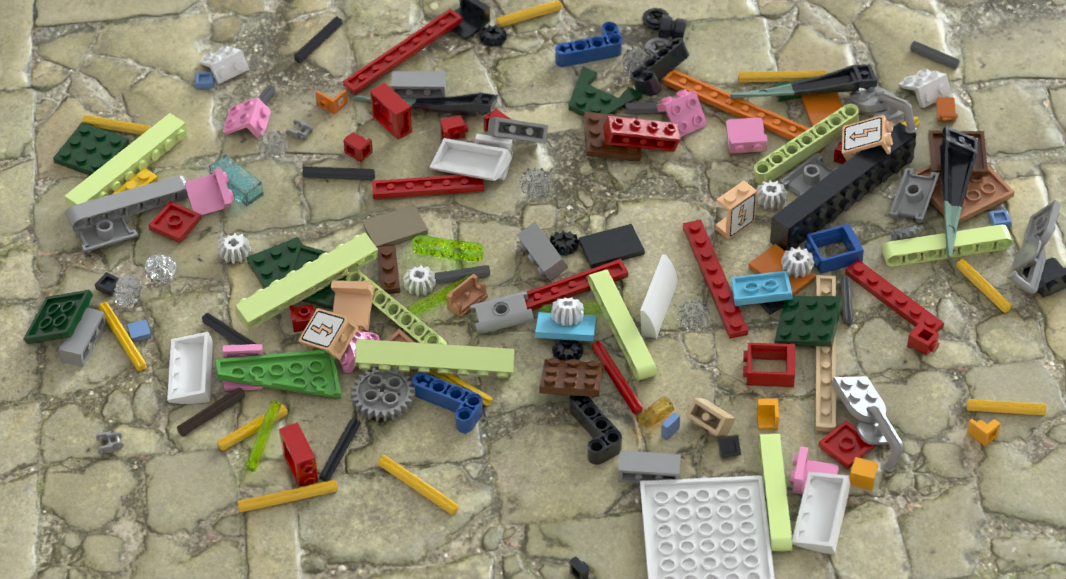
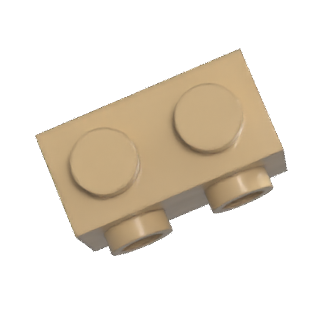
[685,398,736,437]

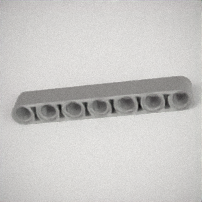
[65,175,188,230]

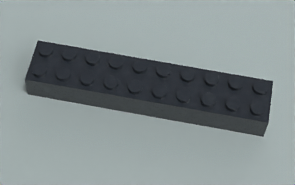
[770,123,916,251]

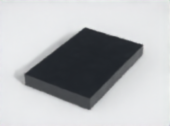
[579,224,645,269]

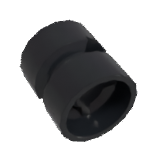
[658,15,687,39]

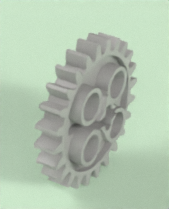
[351,367,415,422]

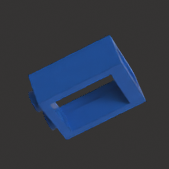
[804,223,864,274]

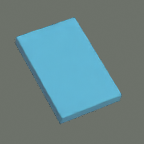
[730,271,793,306]
[535,312,596,341]

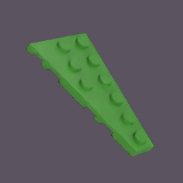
[215,350,341,399]

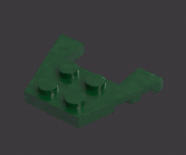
[569,66,642,116]

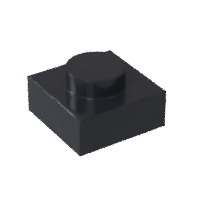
[95,272,122,296]
[758,300,784,315]
[717,434,741,458]
[569,556,590,579]

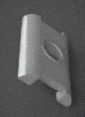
[780,152,839,196]
[889,168,940,223]
[73,216,138,253]
[470,291,534,335]

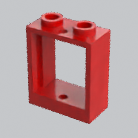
[370,83,412,140]
[743,343,795,387]
[279,422,319,487]

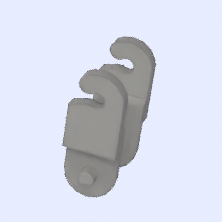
[285,119,313,140]
[96,431,124,454]

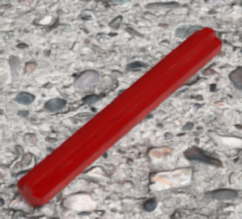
[592,341,643,415]

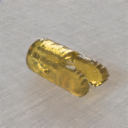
[636,396,674,428]

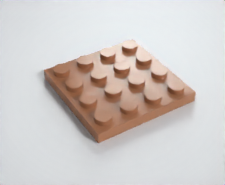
[915,164,1015,224]

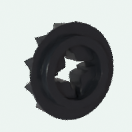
[642,8,670,30]
[479,24,507,47]
[550,230,579,255]
[552,340,583,361]

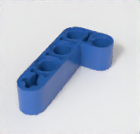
[555,22,622,67]
[412,372,483,433]

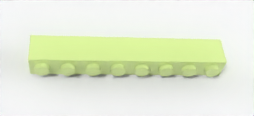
[65,113,187,209]
[235,233,378,331]
[354,339,514,378]

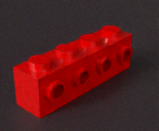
[603,116,681,152]

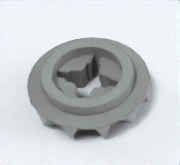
[645,38,670,57]
[891,225,922,240]

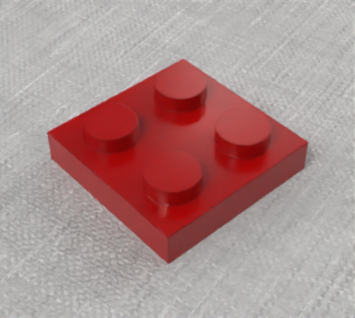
[149,201,201,243]
[818,420,875,470]

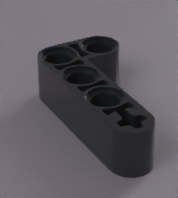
[630,38,690,96]
[570,395,622,465]

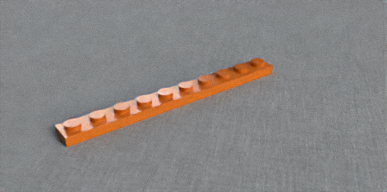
[663,69,824,153]

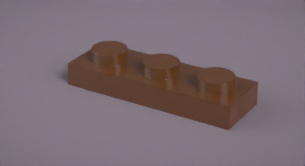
[377,245,401,294]

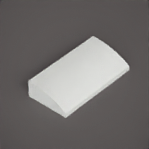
[429,138,512,181]
[640,254,678,339]
[167,332,213,404]
[792,472,851,555]

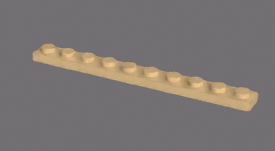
[815,275,836,432]

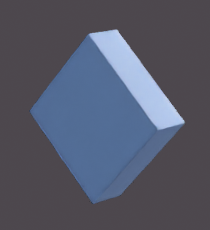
[195,71,214,89]
[988,209,1012,228]
[127,320,151,342]
[661,413,680,440]

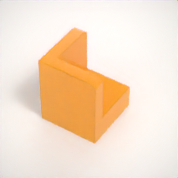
[757,399,779,430]
[967,419,1001,446]
[850,457,879,490]

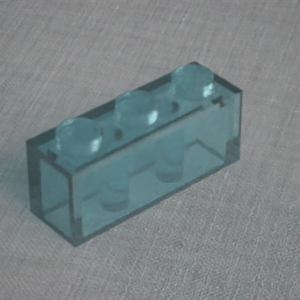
[209,154,264,206]

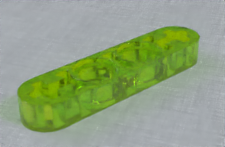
[412,235,484,262]

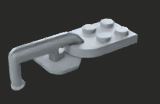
[844,87,917,133]
[1007,200,1061,294]
[831,376,904,472]

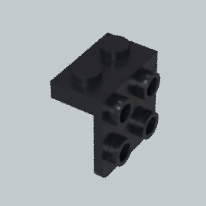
[451,0,490,39]
[1023,258,1066,298]

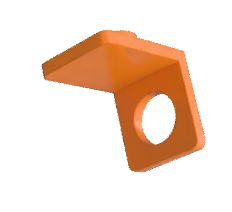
[315,90,348,115]
[936,97,958,122]

